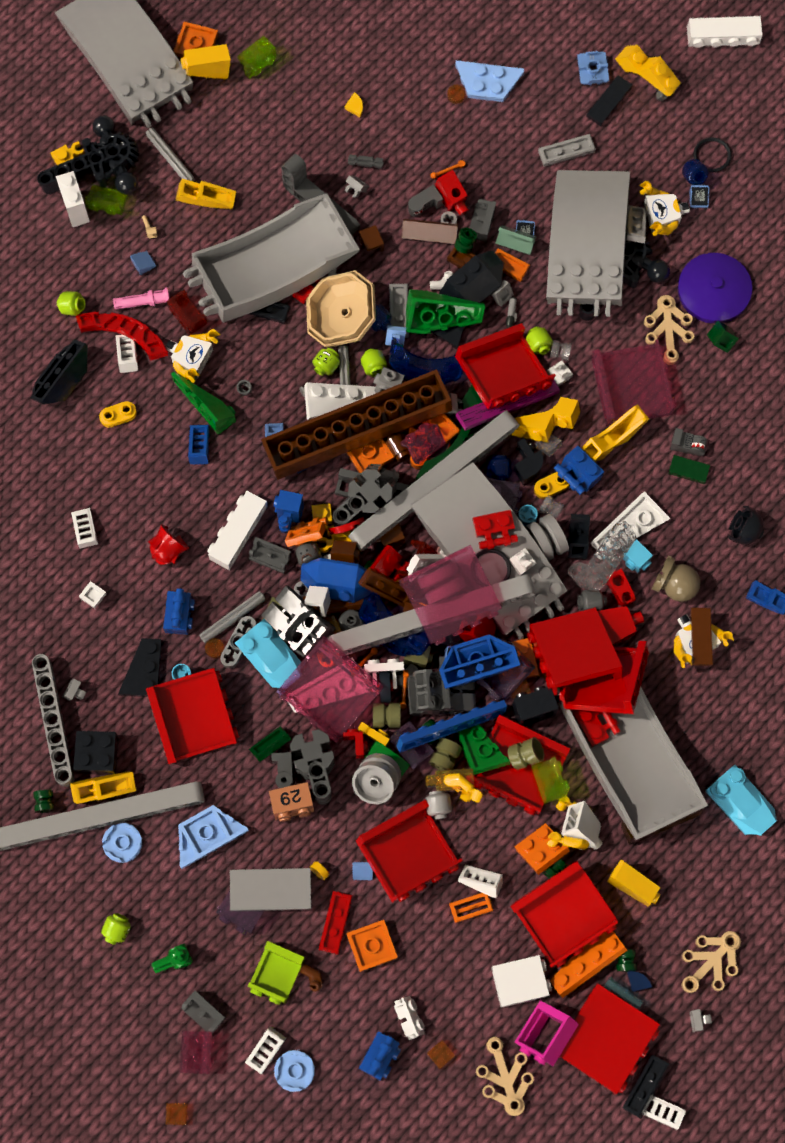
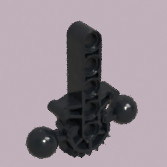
[37,115,140,195]
[579,229,670,321]

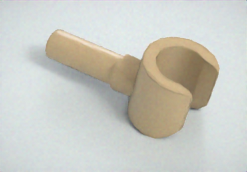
[142,215,157,238]

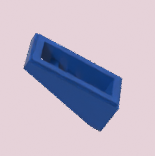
[188,425,209,464]

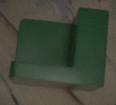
[707,321,739,353]

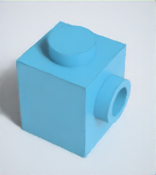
[621,539,653,573]

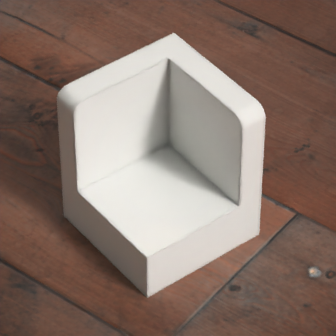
[304,586,331,617]

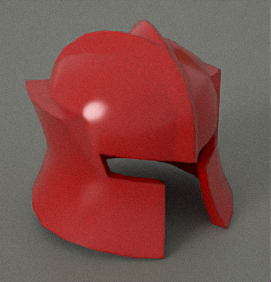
[148,524,189,565]

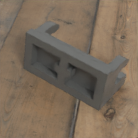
[470,199,496,242]
[249,537,291,574]
[181,991,226,1036]

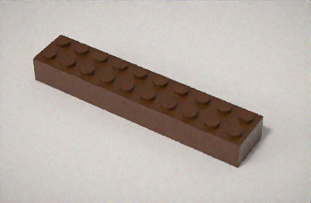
[261,369,452,480]

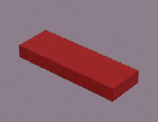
[318,891,353,955]

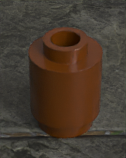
[385,433,410,462]

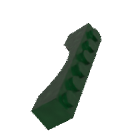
[416,385,483,480]

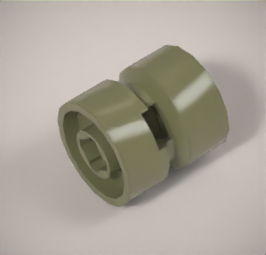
[373,703,400,728]
[508,737,545,770]
[428,738,463,773]

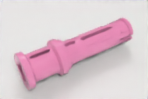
[113,287,171,310]

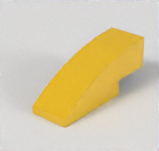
[176,178,236,209]
[70,772,136,804]

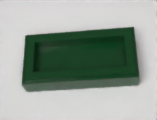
[668,455,710,484]
[249,726,291,762]

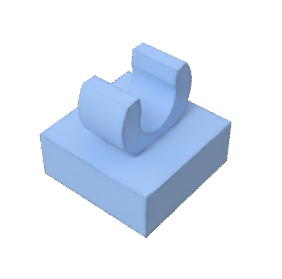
[385,325,406,349]

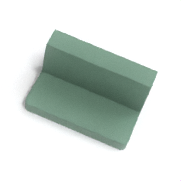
[496,225,536,255]

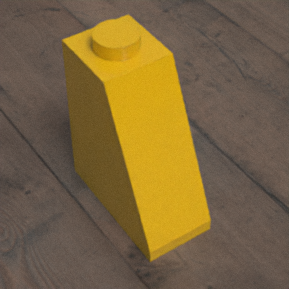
[181,44,231,79]
[607,860,661,907]

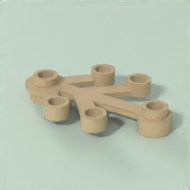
[644,295,694,365]
[682,931,741,993]
[476,1037,534,1116]

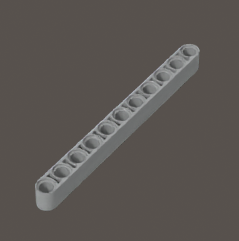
[348,410,520,552]
[327,575,536,658]
[0,782,205,851]

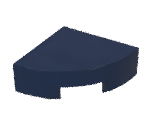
[627,971,652,992]

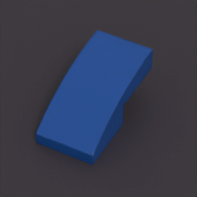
[746,580,785,615]

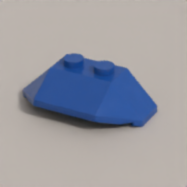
[301,558,375,603]
[439,635,520,689]

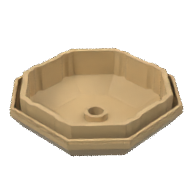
[306,270,376,348]

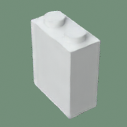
[56,171,90,227]
[491,955,552,1008]

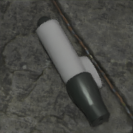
[506,297,517,329]

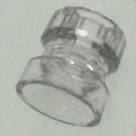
[550,340,572,361]
[539,495,565,519]

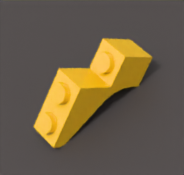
[615,45,681,96]
[512,397,580,443]
[581,405,649,462]

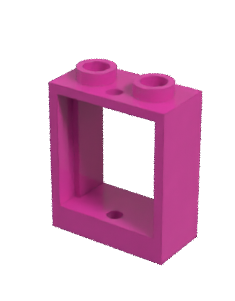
[515,1001,579,1066]

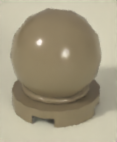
[652,555,701,602]

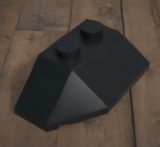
[439,250,504,303]
[30,339,88,405]

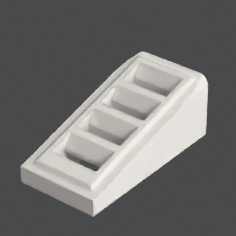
[116,335,138,373]
[71,508,98,549]
[458,865,503,898]
[245,1027,286,1074]
[644,1097,686,1130]

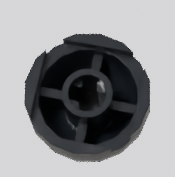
[728,506,764,545]

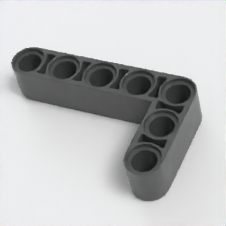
[281,154,361,236]

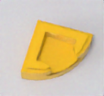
[345,92,363,117]

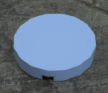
[102,823,142,863]
[274,1050,315,1092]

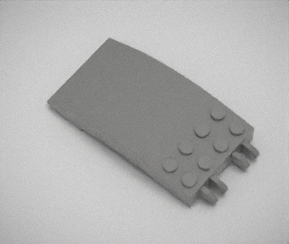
[55,0,193,128]
[546,170,630,317]
[183,193,360,323]
[410,462,567,640]
[560,687,708,840]

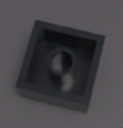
[511,686,559,727]
[73,731,119,775]

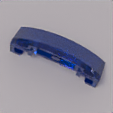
[389,337,463,384]
[358,592,439,657]

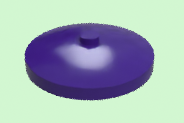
[678,253,752,324]

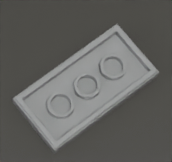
[230,868,311,911]

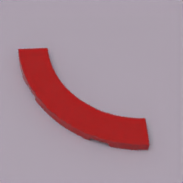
[75,312,168,361]

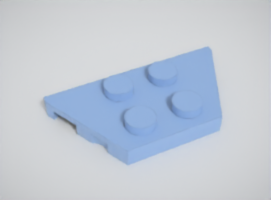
[455,61,524,102]
[178,805,249,869]

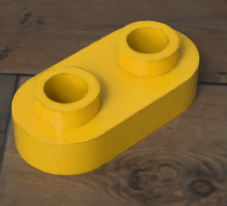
[99,401,137,428]
[534,472,569,499]

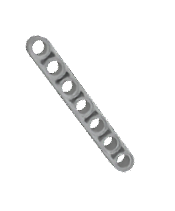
[32,654,74,787]

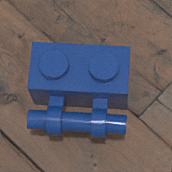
[554,446,604,495]
[274,490,304,533]
[163,589,195,635]
[359,1031,401,1081]

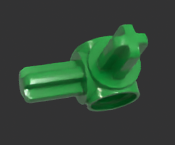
[152,944,193,973]

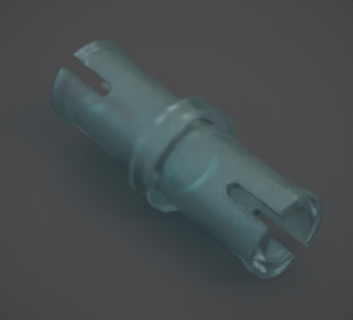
[603,977,644,1009]

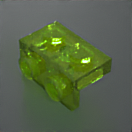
[237,36,276,79]
[85,184,128,215]
[531,756,570,804]

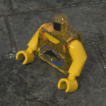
[425,769,482,803]

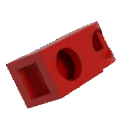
[603,568,636,607]

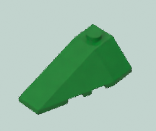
[406,289,485,334]
[171,372,236,435]

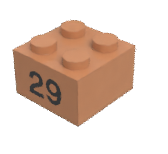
[269,782,314,822]

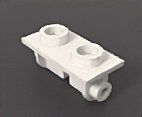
[394,996,425,1040]

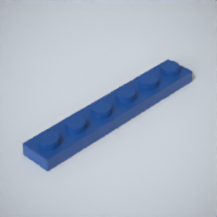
[396,700,507,753]

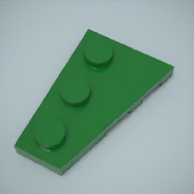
[456,724,510,775]

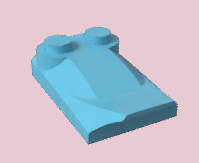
[235,619,302,690]
[705,765,777,836]

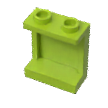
[248,941,305,1005]

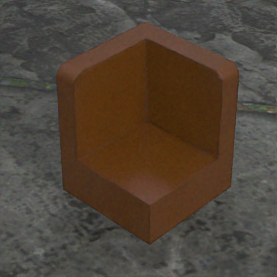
[359,225,384,252]

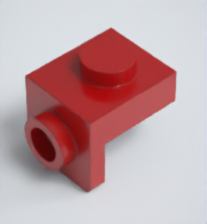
[343,729,368,759]

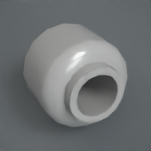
[425,790,452,820]

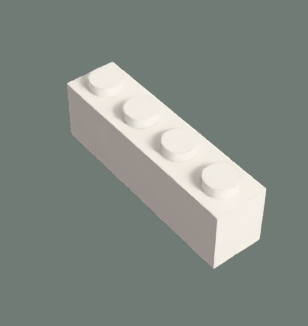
[687,16,762,48]
[208,491,268,570]

